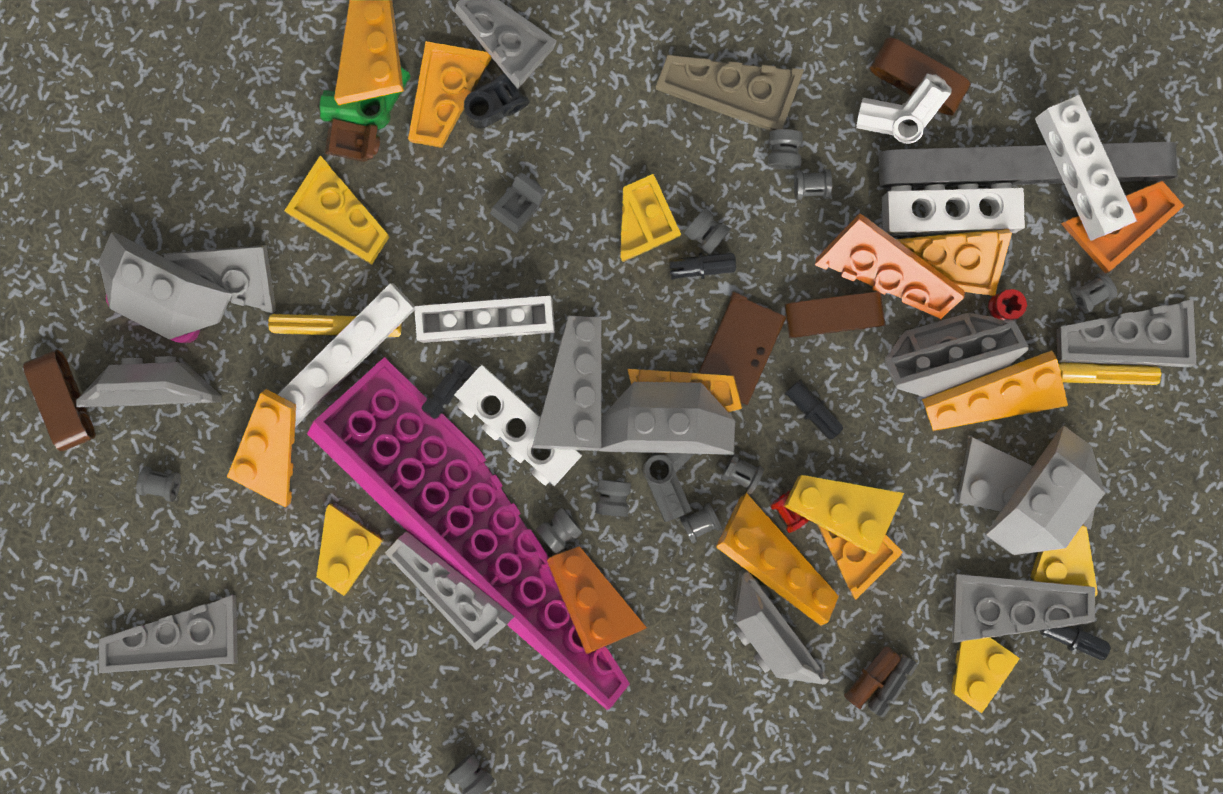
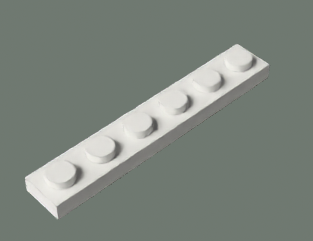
[278,283,415,427]

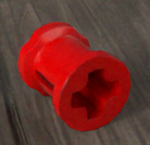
[988,289,1027,321]
[769,489,810,533]

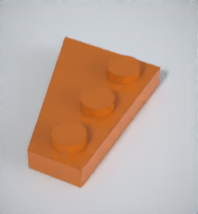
[1061,181,1185,273]
[547,546,647,654]

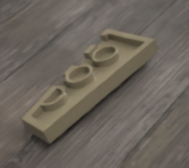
[656,55,804,131]

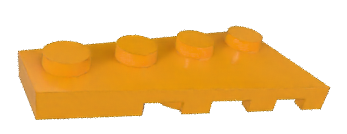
[334,0,404,105]
[896,229,1012,296]
[922,350,1068,431]
[716,493,839,626]

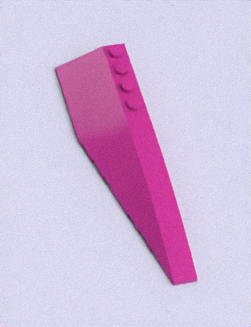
[307,357,630,710]

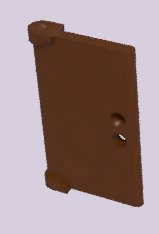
[698,292,786,405]

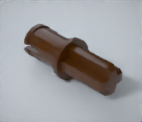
[844,647,901,710]

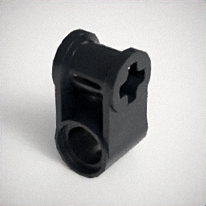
[464,73,530,128]

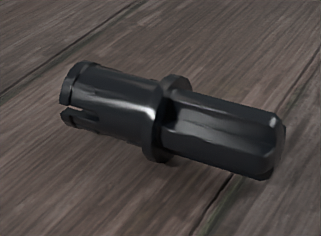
[669,252,736,280]
[785,379,843,440]
[1040,625,1111,660]

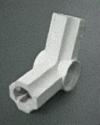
[856,73,952,144]

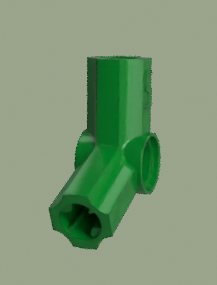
[319,67,411,130]

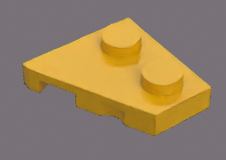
[620,174,681,262]
[316,503,384,596]
[1031,524,1098,597]
[951,638,1020,713]

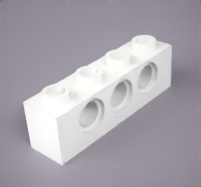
[1035,95,1137,241]
[882,183,1025,236]
[414,296,555,343]
[454,365,582,486]

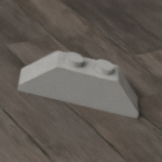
[99,232,233,339]
[885,313,1029,398]
[76,356,222,407]
[599,382,735,455]
[984,426,1105,555]
[733,569,830,685]

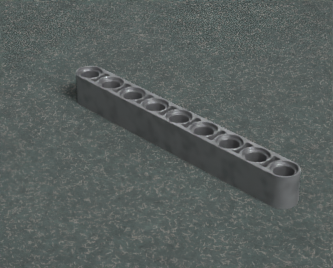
[879,142,1177,188]

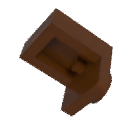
[325,119,380,162]

